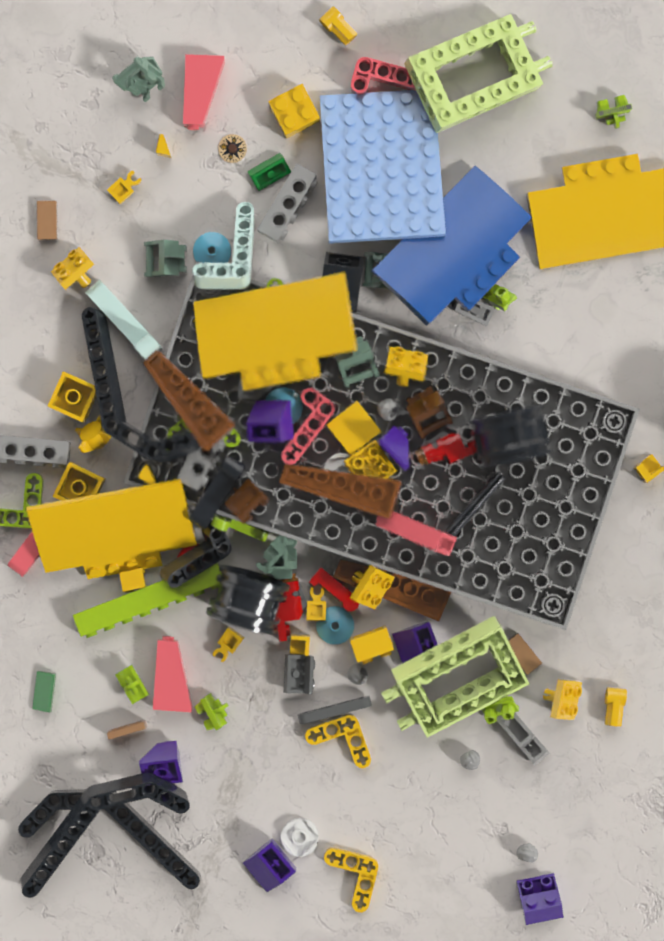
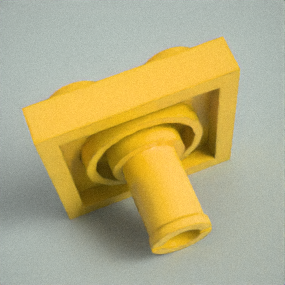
[51,247,94,290]
[385,347,428,387]
[350,565,395,610]
[543,679,582,720]

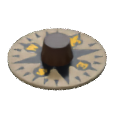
[218,134,247,163]

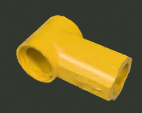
[319,6,357,46]
[604,687,627,727]

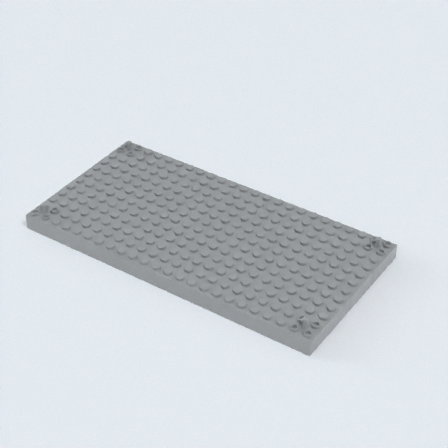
[124,261,640,630]

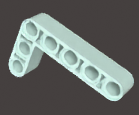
[193,202,255,289]
[85,280,163,359]

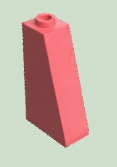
[183,54,225,130]
[376,511,457,556]
[153,636,193,712]

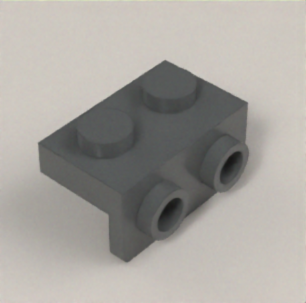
[283,654,315,694]

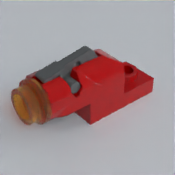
[415,431,477,465]
[276,573,307,642]

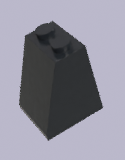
[322,252,364,313]

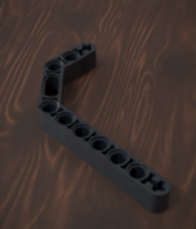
[82,307,201,463]
[20,772,190,898]
[18,789,201,890]

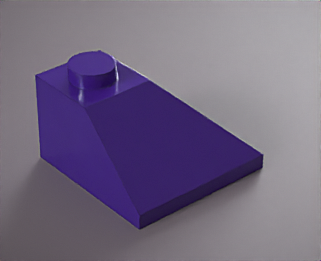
[377,426,409,471]
[139,741,183,786]

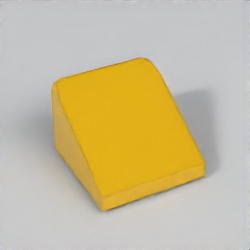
[156,134,172,158]
[139,464,157,484]

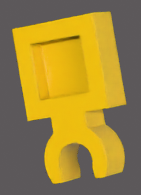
[107,170,142,205]
[306,587,326,621]
[213,626,245,662]

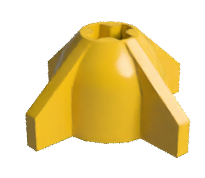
[75,414,111,453]

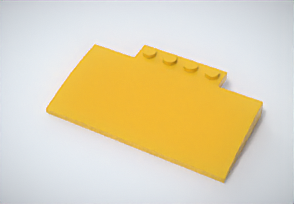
[526,154,664,269]
[194,273,358,391]
[27,479,197,579]

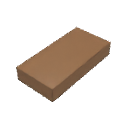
[37,201,57,240]
[508,633,542,675]
[107,720,147,740]

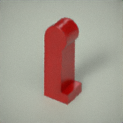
[308,567,359,612]

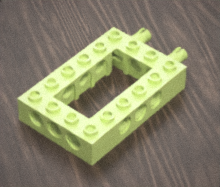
[404,14,553,133]
[381,616,529,738]

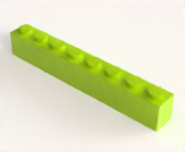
[72,562,221,638]

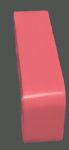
[351,57,416,94]
[282,388,334,465]
[7,532,40,577]

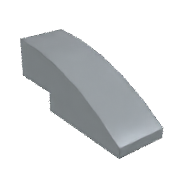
[497,713,550,766]

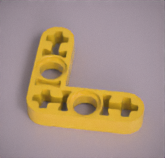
[305,714,371,768]
[324,847,378,913]

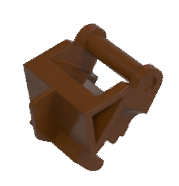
[406,387,453,439]
[225,479,269,524]

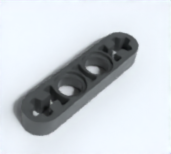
[297,696,372,724]

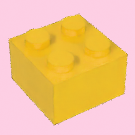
[268,84,320,139]
[47,371,97,423]
[52,462,106,501]
[350,625,394,664]

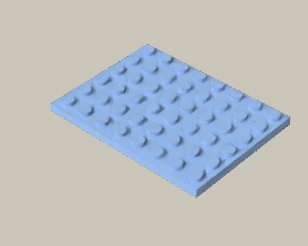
[320,90,446,244]

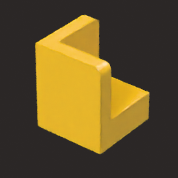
[633,455,664,483]
[119,568,146,593]
[290,634,310,656]

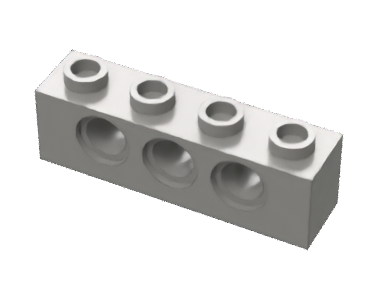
[257,164,318,243]
[177,414,234,491]
[0,435,71,468]

